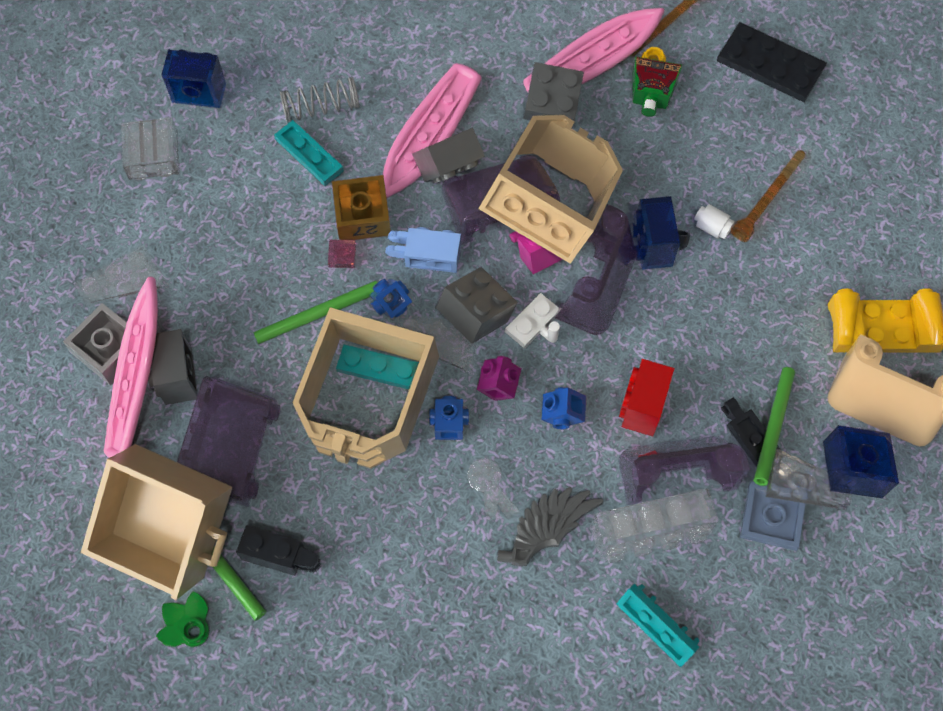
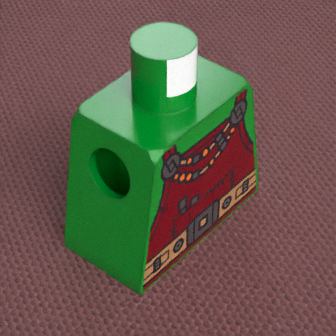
[632,56,682,117]

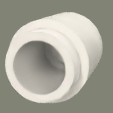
[694,204,735,240]

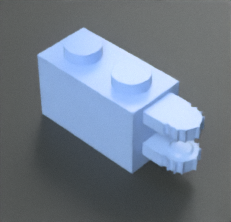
[385,227,461,273]

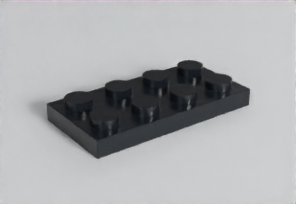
[717,22,827,103]

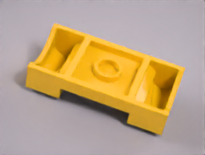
[828,288,943,353]

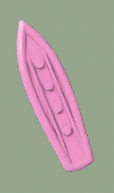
[523,8,664,92]
[383,63,482,198]
[104,276,158,458]

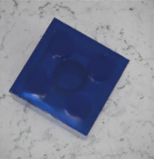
[161,49,226,108]
[630,196,680,270]
[823,425,899,499]

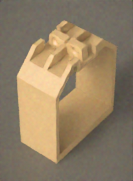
[478,115,623,264]
[293,307,439,469]

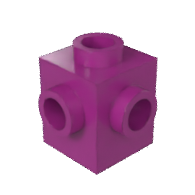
[477,356,522,401]

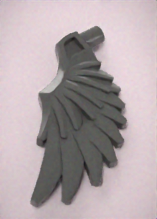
[497,487,603,566]

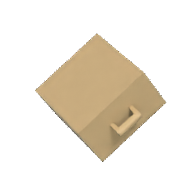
[81,444,232,600]

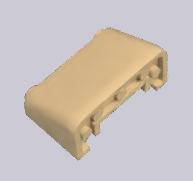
[827,334,943,447]

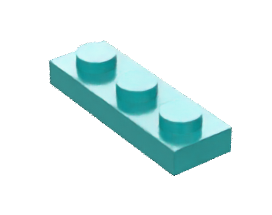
[274,120,344,186]
[336,344,419,389]

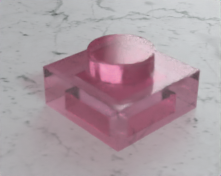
[328,240,356,268]

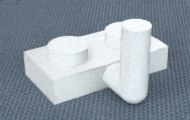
[505,293,560,348]

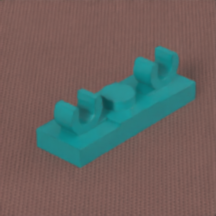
[616,583,700,668]

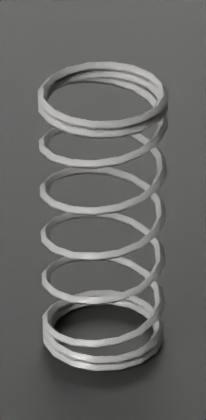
[280,76,359,123]

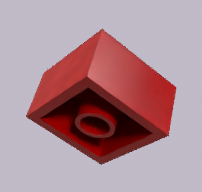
[619,359,675,437]

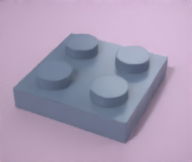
[740,481,807,551]

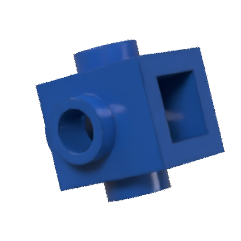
[369,279,412,318]
[542,387,586,430]
[430,396,469,440]

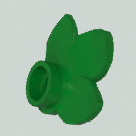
[156,592,210,647]

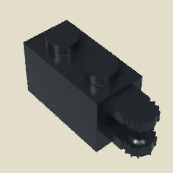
[236,525,321,576]

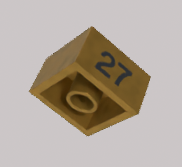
[332,175,391,242]

